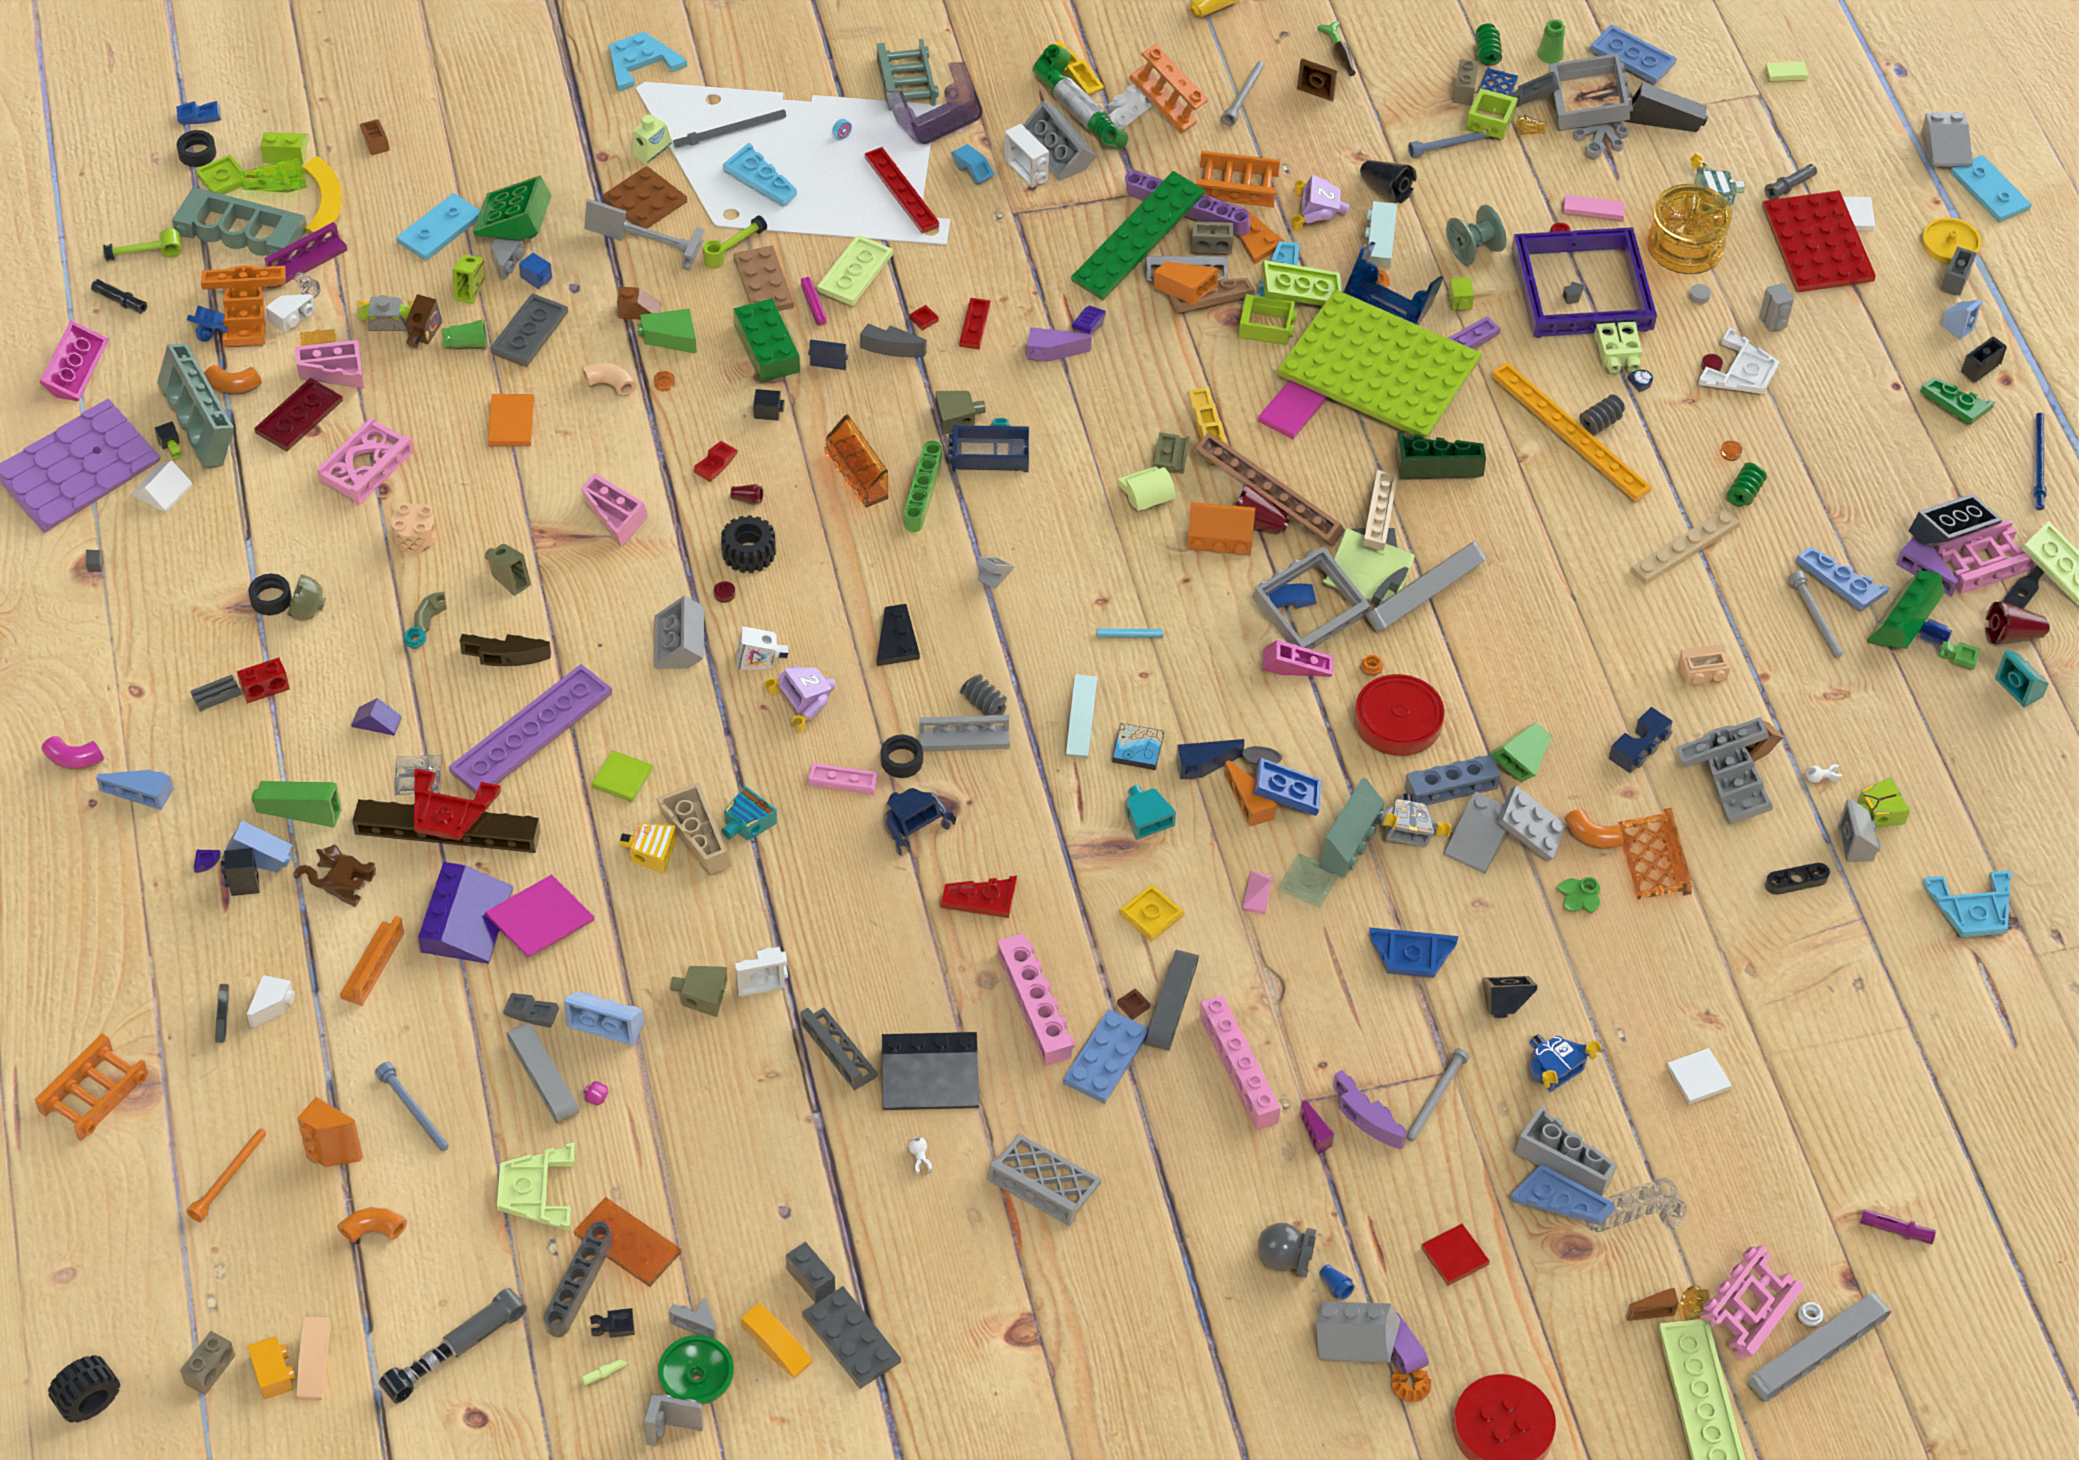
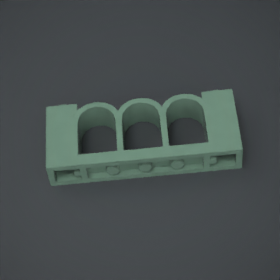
[172,187,306,261]
[157,343,234,467]

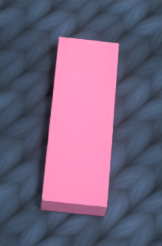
[1563,195,1625,221]
[808,763,879,795]

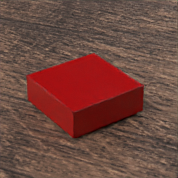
[910,305,939,331]

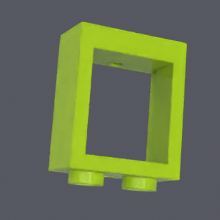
[1466,88,1518,139]
[1239,294,1297,345]

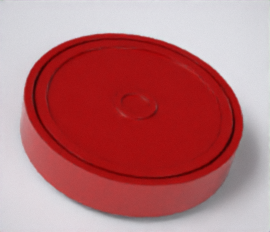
[1354,674,1445,756]
[1453,1374,1556,1460]

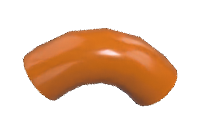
[204,365,262,394]
[1565,809,1623,849]
[337,1207,407,1243]

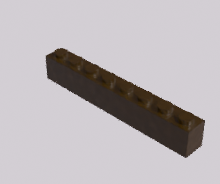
[352,799,541,853]

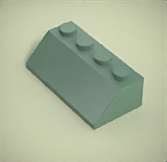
[1320,777,1384,877]

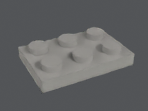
[1497,786,1566,862]

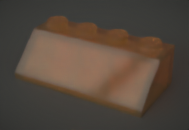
[824,414,888,508]

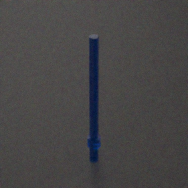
[2034,413,2047,510]

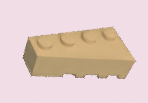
[656,782,732,875]

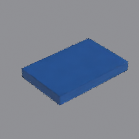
[1254,758,1322,816]

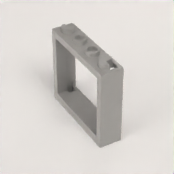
[1548,53,1633,130]
[1252,547,1371,649]

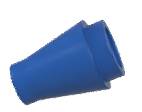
[1319,1264,1355,1300]

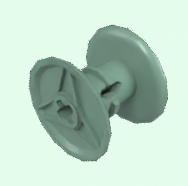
[1446,204,1507,265]

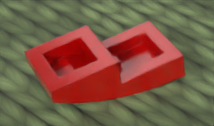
[694,441,738,482]

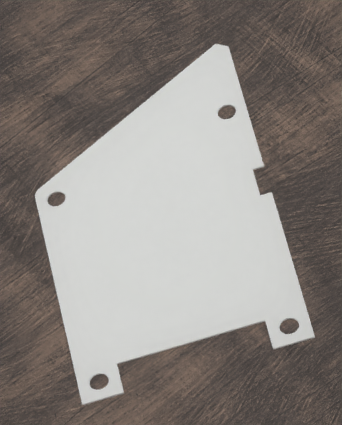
[636,82,966,245]

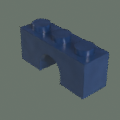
[1609,707,1673,773]

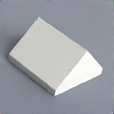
[131,460,192,513]

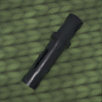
[91,279,147,314]

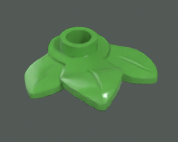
[1557,877,1600,913]

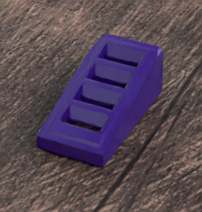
[1072,305,1106,334]

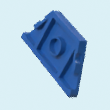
[1368,927,1458,978]

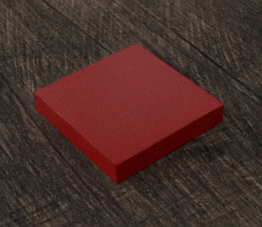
[1421,1223,1490,1286]

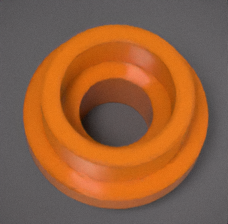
[1361,655,1383,676]

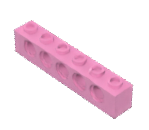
[997,933,1075,1066]
[1199,995,1280,1130]

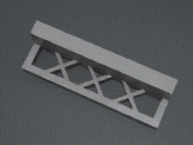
[919,715,1010,751]

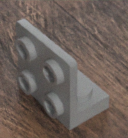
[644,1394,704,1446]

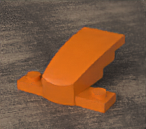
[201,265,286,347]

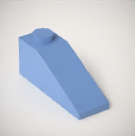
[96,770,174,810]

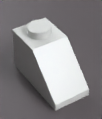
[247,975,295,1028]

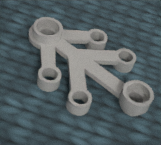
[1573,103,1629,160]

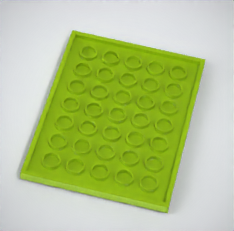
[1277,289,1482,439]

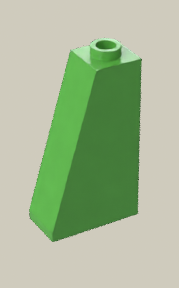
[252,781,342,828]

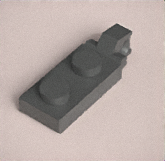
[1508,71,1560,107]

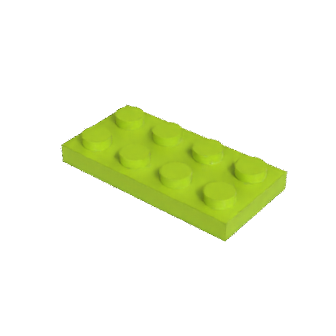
[1261,260,1342,306]

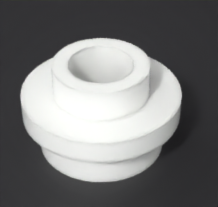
[1798,1302,1824,1327]

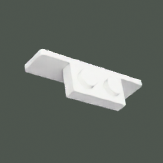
[1108,77,1166,130]

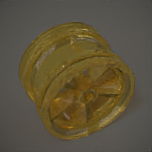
[1647,184,1732,274]

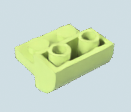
[1118,466,1176,511]

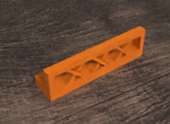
[340,916,404,1006]

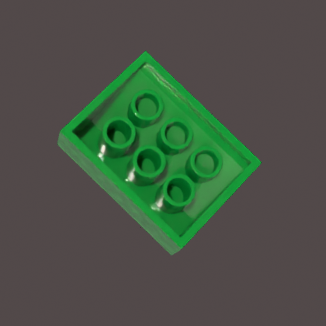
[473,175,551,240]

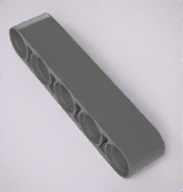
[1146,949,1199,1051]
[544,1221,613,1337]

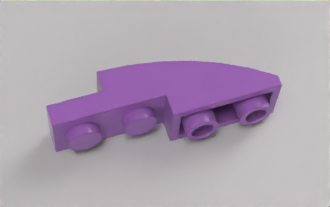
[1333,1070,1406,1149]

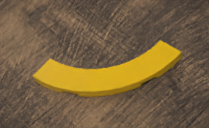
[302,155,342,238]

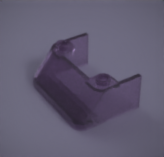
[885,61,983,144]

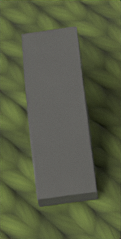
[860,323,927,357]

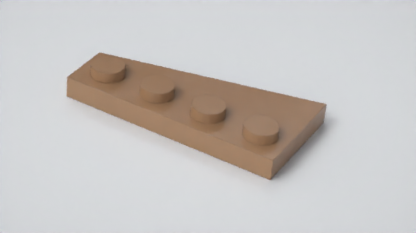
[1166,278,1255,313]

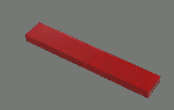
[865,147,939,233]

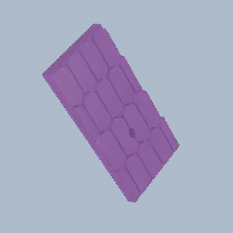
[0,398,161,533]

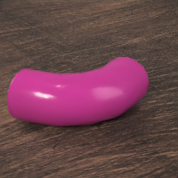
[41,736,104,769]

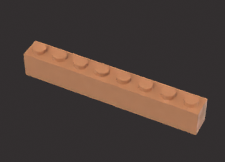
[1196,432,1345,547]

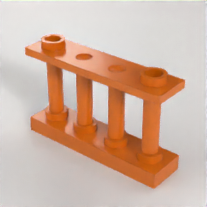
[1129,43,1209,134]
[1196,150,1280,208]
[35,1033,148,1141]

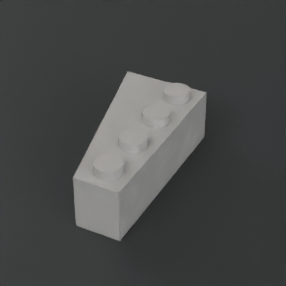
[1515,1105,1617,1196]

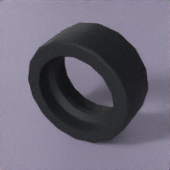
[176,130,217,167]
[248,573,292,616]
[881,734,923,778]

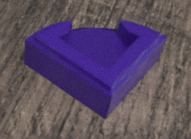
[194,849,221,873]

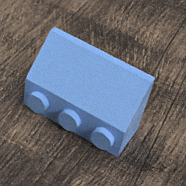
[564,991,644,1046]

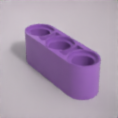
[1391,1312,1429,1375]

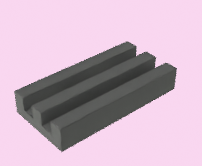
[190,675,242,711]

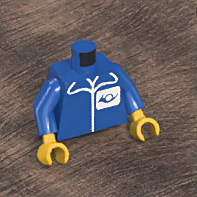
[1529,1034,1603,1093]

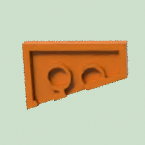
[1236,207,1284,265]

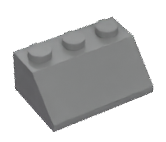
[654,595,704,669]
[1316,1302,1400,1363]

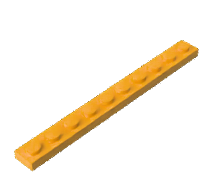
[1492,362,1652,502]

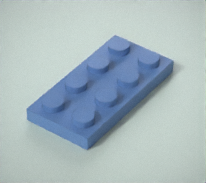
[1590,24,1677,84]
[1063,1009,1149,1104]

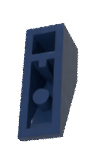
[1176,739,1245,779]

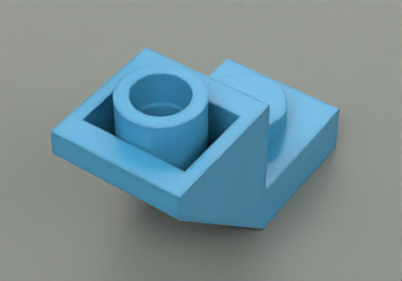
[951,144,995,184]

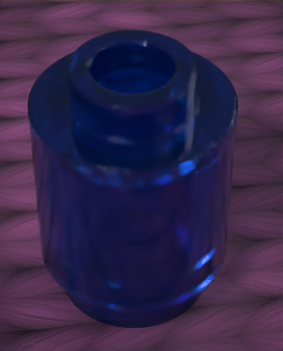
[1918,618,1952,646]

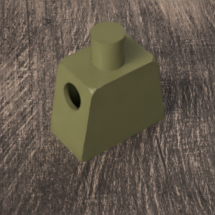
[936,391,986,435]
[485,544,531,596]
[670,966,728,1017]

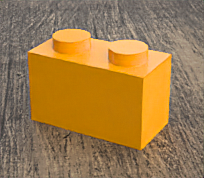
[247,1336,295,1400]

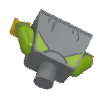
[357,295,414,331]

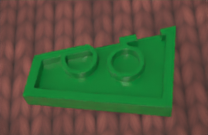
[1920,377,1995,425]

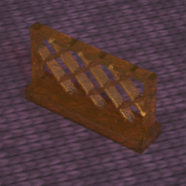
[1618,807,1692,900]

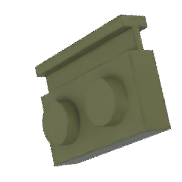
[1154,432,1189,474]

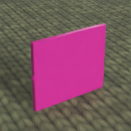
[485,874,595,958]

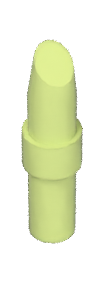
[581,1359,628,1385]

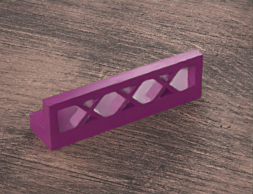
[264,222,347,287]

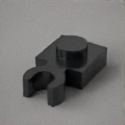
[590,1308,635,1338]

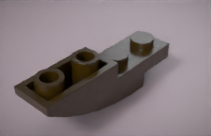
[459,634,552,666]

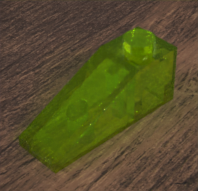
[239,157,307,193]

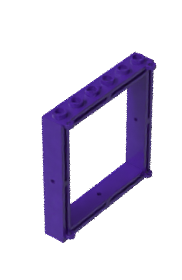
[1512,227,1657,338]

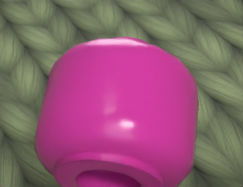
[583,1081,609,1105]

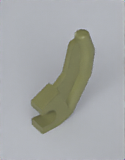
[414,592,447,634]

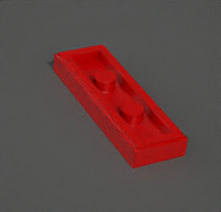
[959,298,991,350]

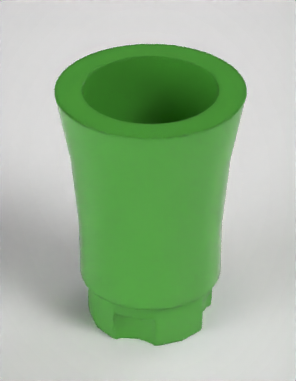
[1537,19,1565,64]
[442,319,487,349]

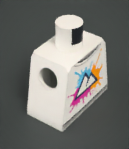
[736,627,788,670]

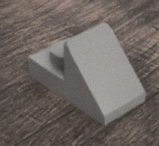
[976,556,1014,588]
[669,1297,717,1339]

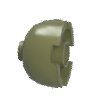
[287,574,326,619]

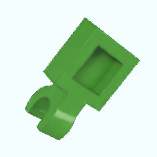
[1938,641,1980,670]

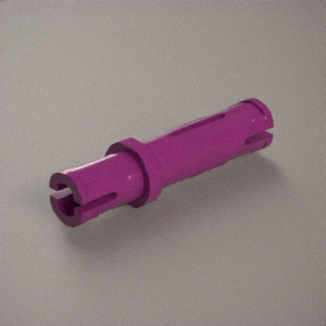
[1860,1209,1936,1245]

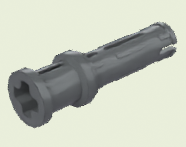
[1765,164,1817,200]

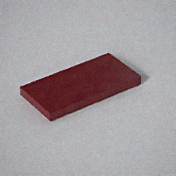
[254,378,343,452]

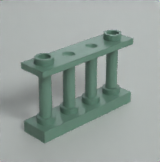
[877,39,939,111]

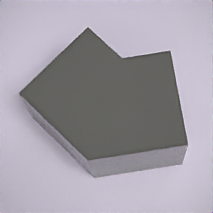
[1562,281,1584,304]
[86,549,104,572]

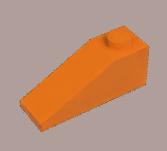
[1224,761,1278,827]

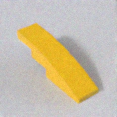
[1044,41,1104,95]
[1188,386,1227,465]

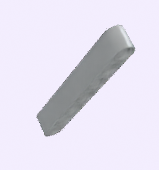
[1365,541,1487,632]
[1747,1292,1891,1402]

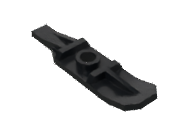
[2002,565,2045,609]

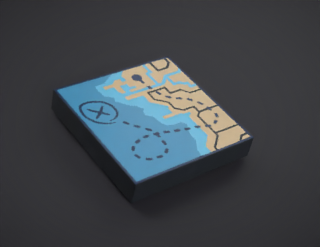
[1112,723,1165,770]

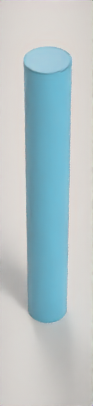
[1097,628,1163,638]

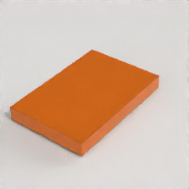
[488,394,534,446]

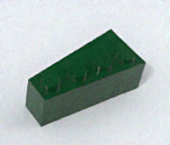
[1395,432,1486,479]

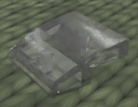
[394,755,443,795]

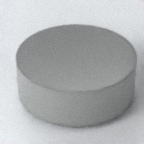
[1690,284,1711,304]

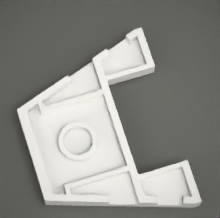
[1698,327,1780,394]

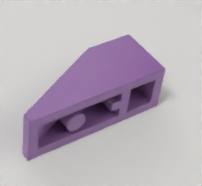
[1027,327,1092,362]
[1896,537,1958,597]

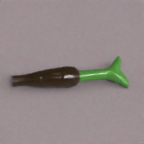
[1317,21,1356,76]

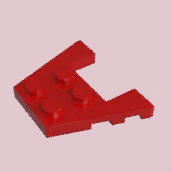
[414,768,501,841]

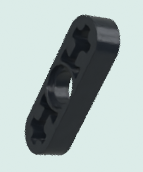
[1765,862,1830,895]

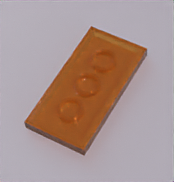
[574,1197,681,1287]

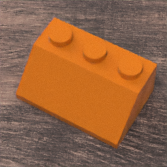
[1187,502,1255,555]
[297,1097,363,1167]

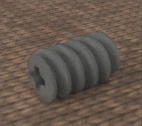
[1579,394,1625,435]
[960,674,1007,716]

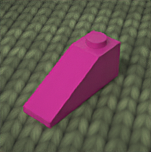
[1263,640,1333,677]

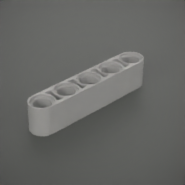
[506,1022,579,1123]

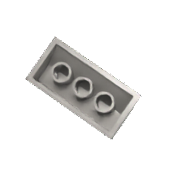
[1023,101,1097,180]

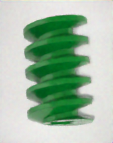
[1475,23,1503,66]
[1727,462,1767,507]

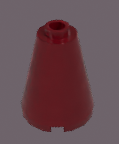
[1235,484,1290,534]
[1985,601,2050,644]

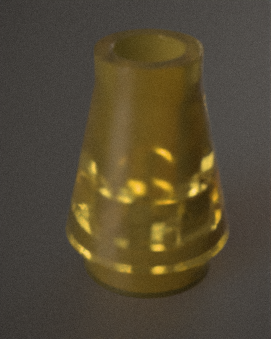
[1516,115,1547,134]

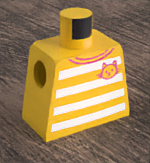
[620,823,677,873]

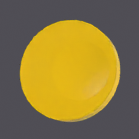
[1922,217,1981,264]

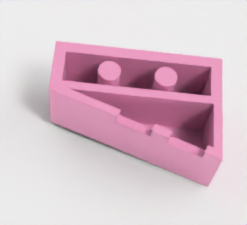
[295,340,364,388]
[581,473,648,547]

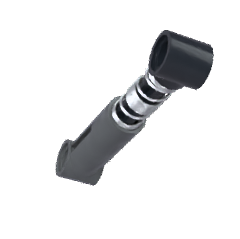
[379,1288,527,1404]

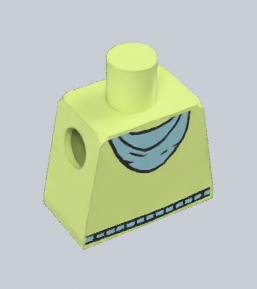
[632,114,673,165]

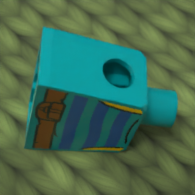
[721,786,777,840]

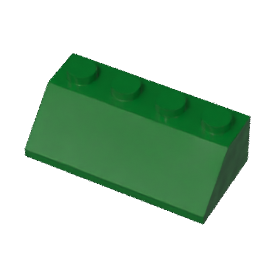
[1867,570,1945,649]

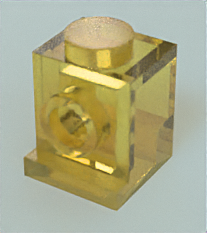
[1681,1285,1710,1322]

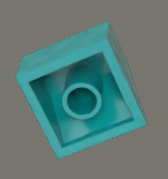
[1995,650,2049,708]

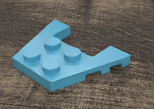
[609,32,687,92]
[1922,870,2011,938]

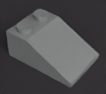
[1922,112,1973,166]
[1444,792,1510,874]

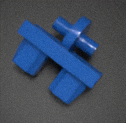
[187,306,228,342]

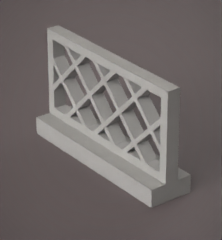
[987,1134,1101,1226]

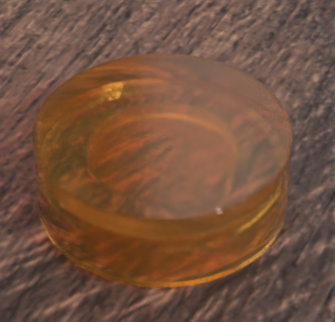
[654,371,675,391]
[1720,440,1742,461]

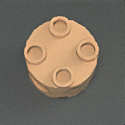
[391,503,437,553]

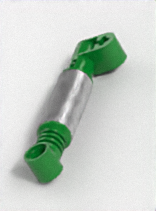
[1032,44,1128,150]

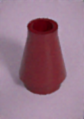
[730,484,764,505]

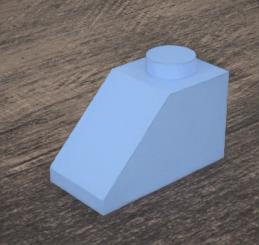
[1942,300,1982,339]

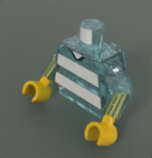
[1690,153,1745,211]

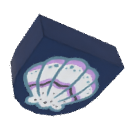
[1627,369,1653,392]

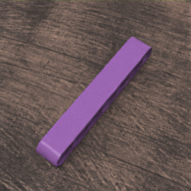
[1125,170,1250,235]

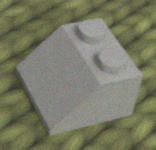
[1838,799,1880,862]

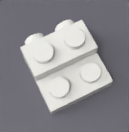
[735,947,788,997]

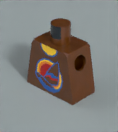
[405,294,443,348]

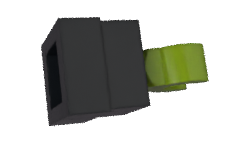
[154,421,182,460]

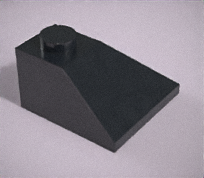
[1482,976,1538,1018]

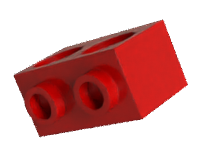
[236,657,290,704]

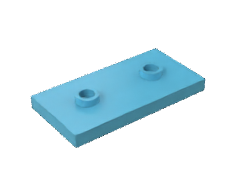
[1950,155,2032,222]
[396,193,481,261]

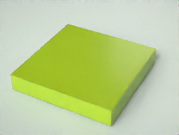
[195,154,250,195]
[592,750,653,802]

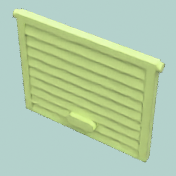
[1323,529,1415,604]

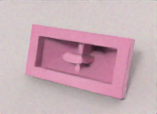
[1242,871,1273,914]

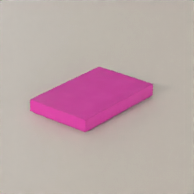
[1258,380,1326,439]

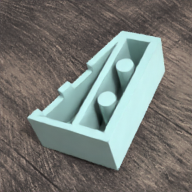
[1363,201,1397,267]

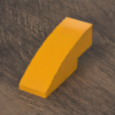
[741,1302,812,1379]

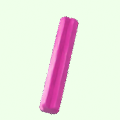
[801,277,827,325]

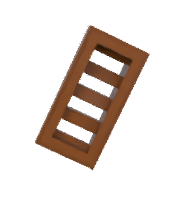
[359,119,390,155]
[1626,1288,1679,1321]

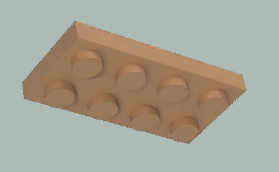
[734,245,794,311]

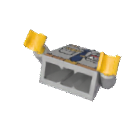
[1379,793,1451,847]

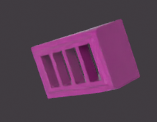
[1300,1100,1334,1155]

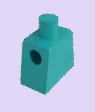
[1125,785,1176,840]

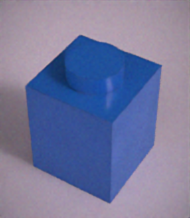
[519,252,552,289]

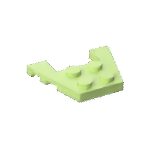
[497,1143,575,1231]

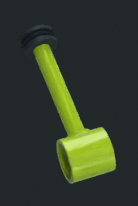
[703,215,768,268]
[102,229,182,261]

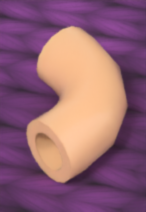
[582,362,636,396]

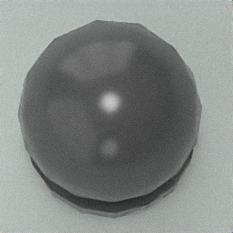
[1257,1223,1317,1278]

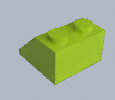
[260,132,309,165]

